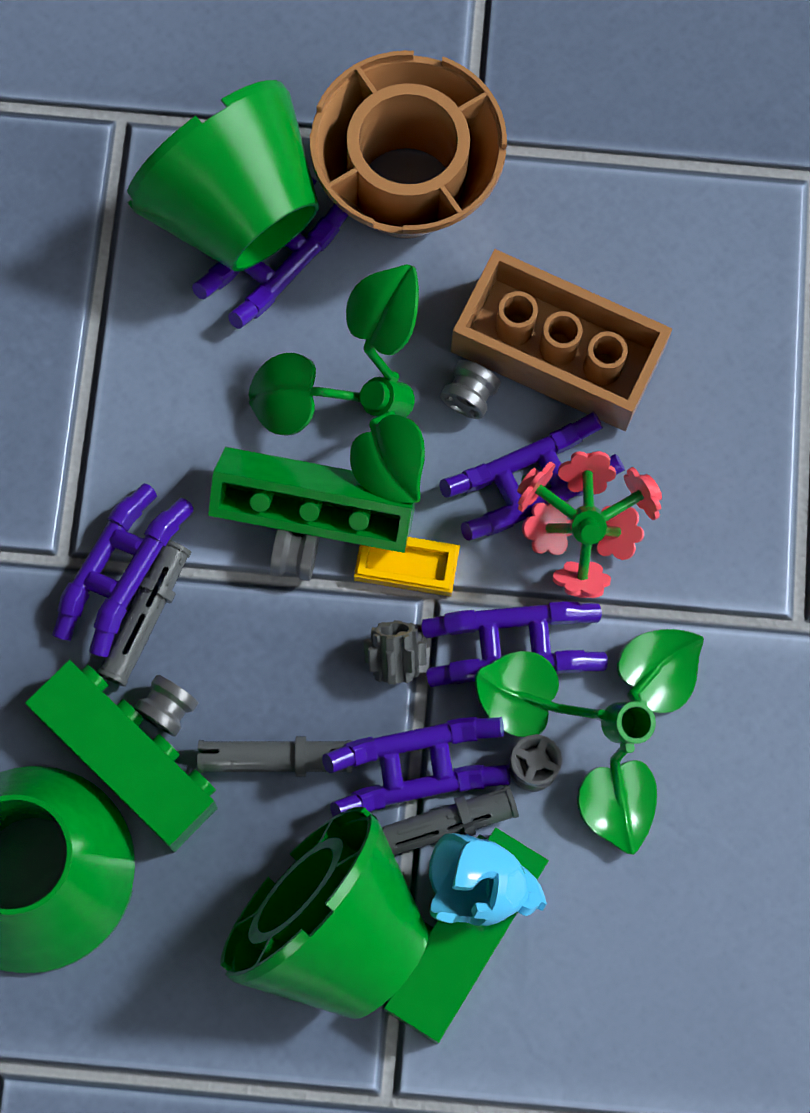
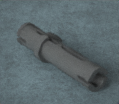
[97,540,192,687]
[197,736,352,777]
[382,785,519,855]

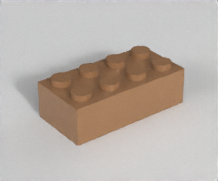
[451,249,673,432]

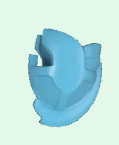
[429,833,547,926]

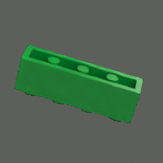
[208,447,415,553]
[25,660,218,853]
[384,827,549,1044]

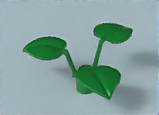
[248,264,425,504]
[475,629,704,855]

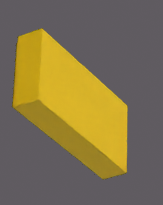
[354,537,460,597]

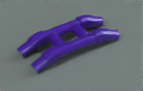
[192,177,349,329]
[439,412,625,541]
[52,483,194,657]
[422,601,608,687]
[322,717,511,817]

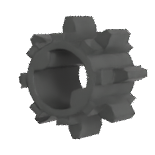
[363,620,427,685]

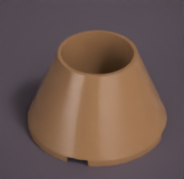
[310,50,507,238]

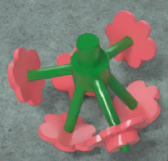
[517,451,662,598]

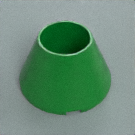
[127,80,319,271]
[0,766,136,973]
[220,807,428,1019]

